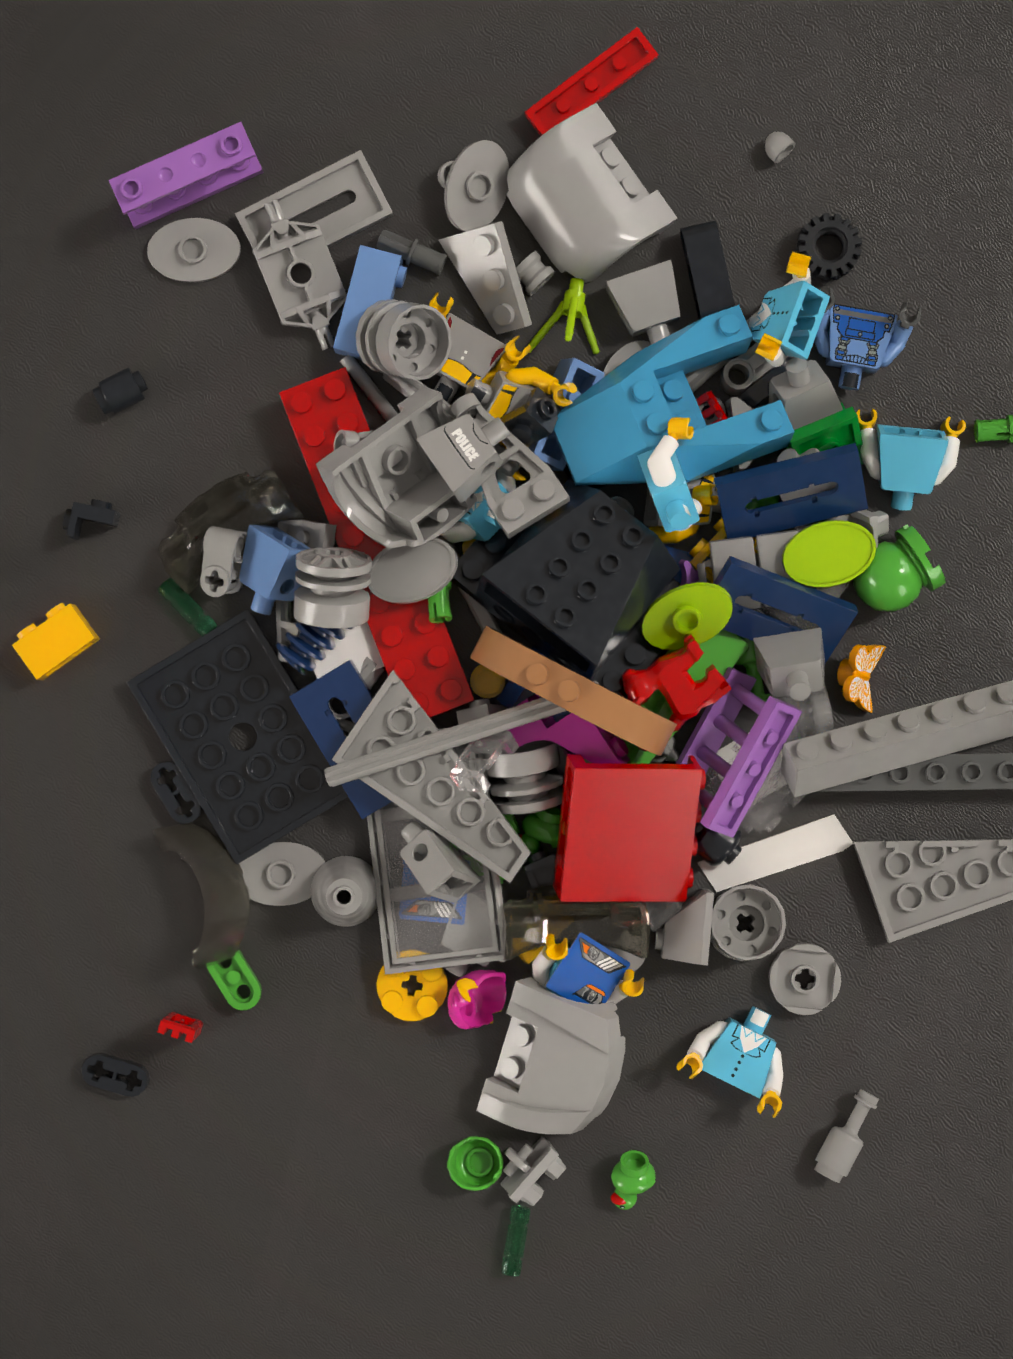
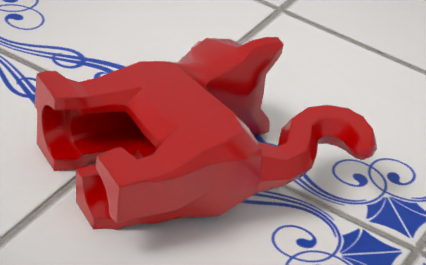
[621,633,732,752]

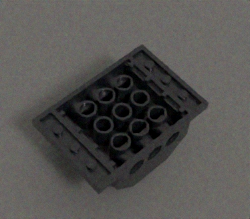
[451,477,681,697]

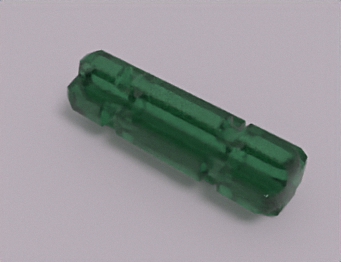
[158,578,217,636]
[501,1205,530,1277]

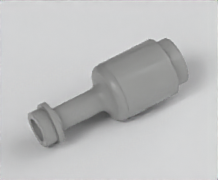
[814,1089,879,1183]

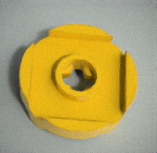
[377,949,448,1021]

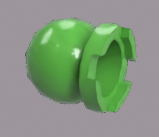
[853,524,946,612]

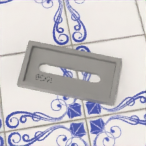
[235,150,393,249]

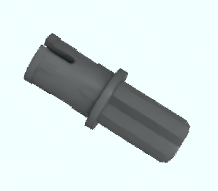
[377,229,448,276]

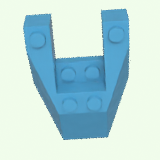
[553,305,795,485]

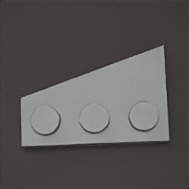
[439,221,532,335]

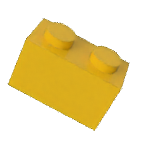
[12,603,100,680]

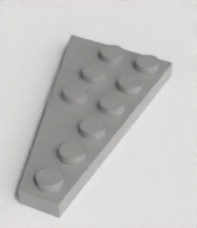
[332,670,531,883]
[852,839,1013,943]

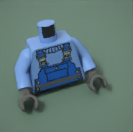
[814,288,922,390]

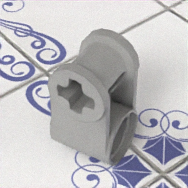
[200,526,247,597]

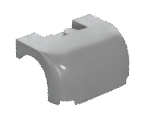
[506,103,678,283]

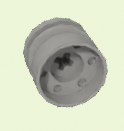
[356,299,452,381]
[294,547,372,628]
[483,740,564,814]
[710,884,786,962]

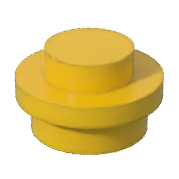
[470,665,505,698]

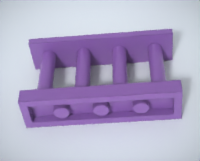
[109,122,264,230]
[676,667,802,837]

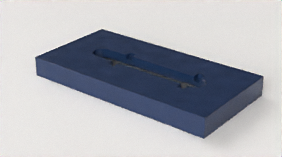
[714,443,868,539]
[713,556,858,664]
[289,659,392,819]

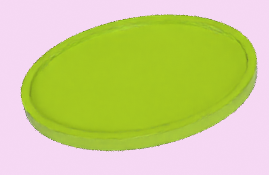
[782,520,876,587]
[642,582,733,650]

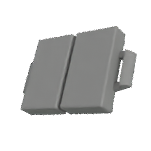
[697,530,799,609]

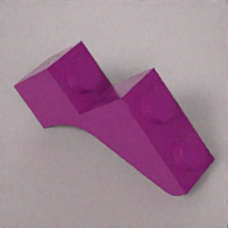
[500,694,630,764]

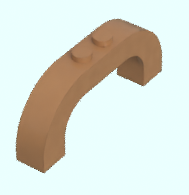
[470,625,677,756]

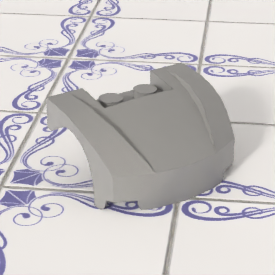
[316,386,477,548]
[476,977,625,1134]

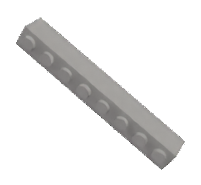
[781,680,1013,797]

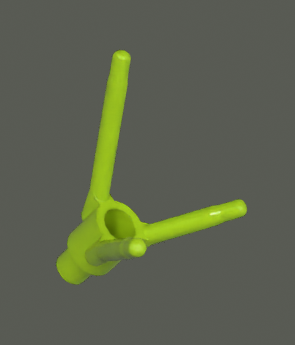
[527,278,600,354]

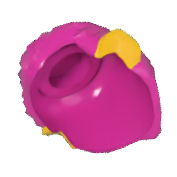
[448,970,507,1029]

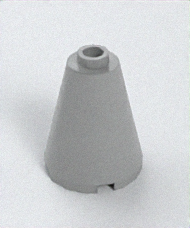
[311,856,377,927]

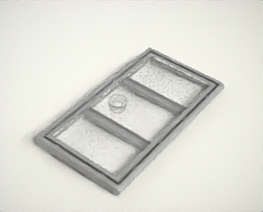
[367,728,510,975]

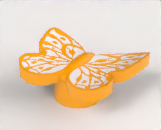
[837,644,886,713]

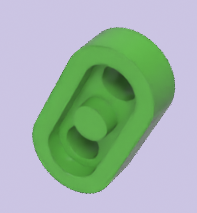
[206,943,262,1010]

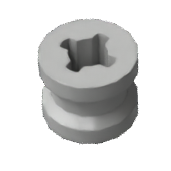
[516,251,555,296]

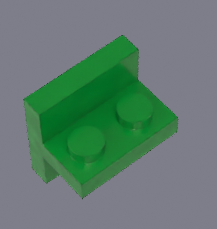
[784,402,864,465]

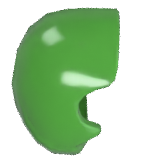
[447,1136,504,1191]

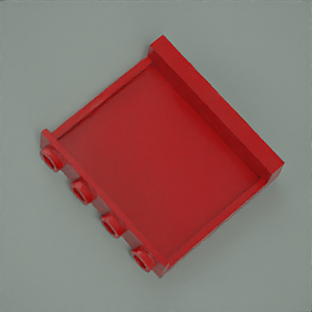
[553,754,706,902]

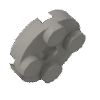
[769,943,841,1015]

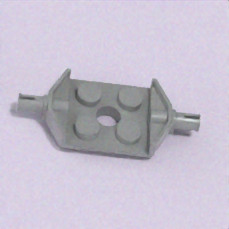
[252,199,347,351]

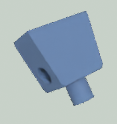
[239,525,310,615]

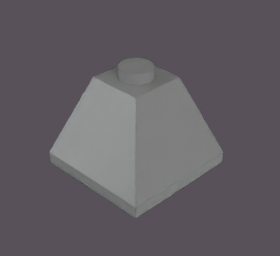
[655,888,714,966]

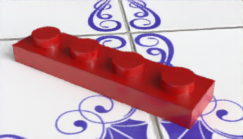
[525,27,659,136]

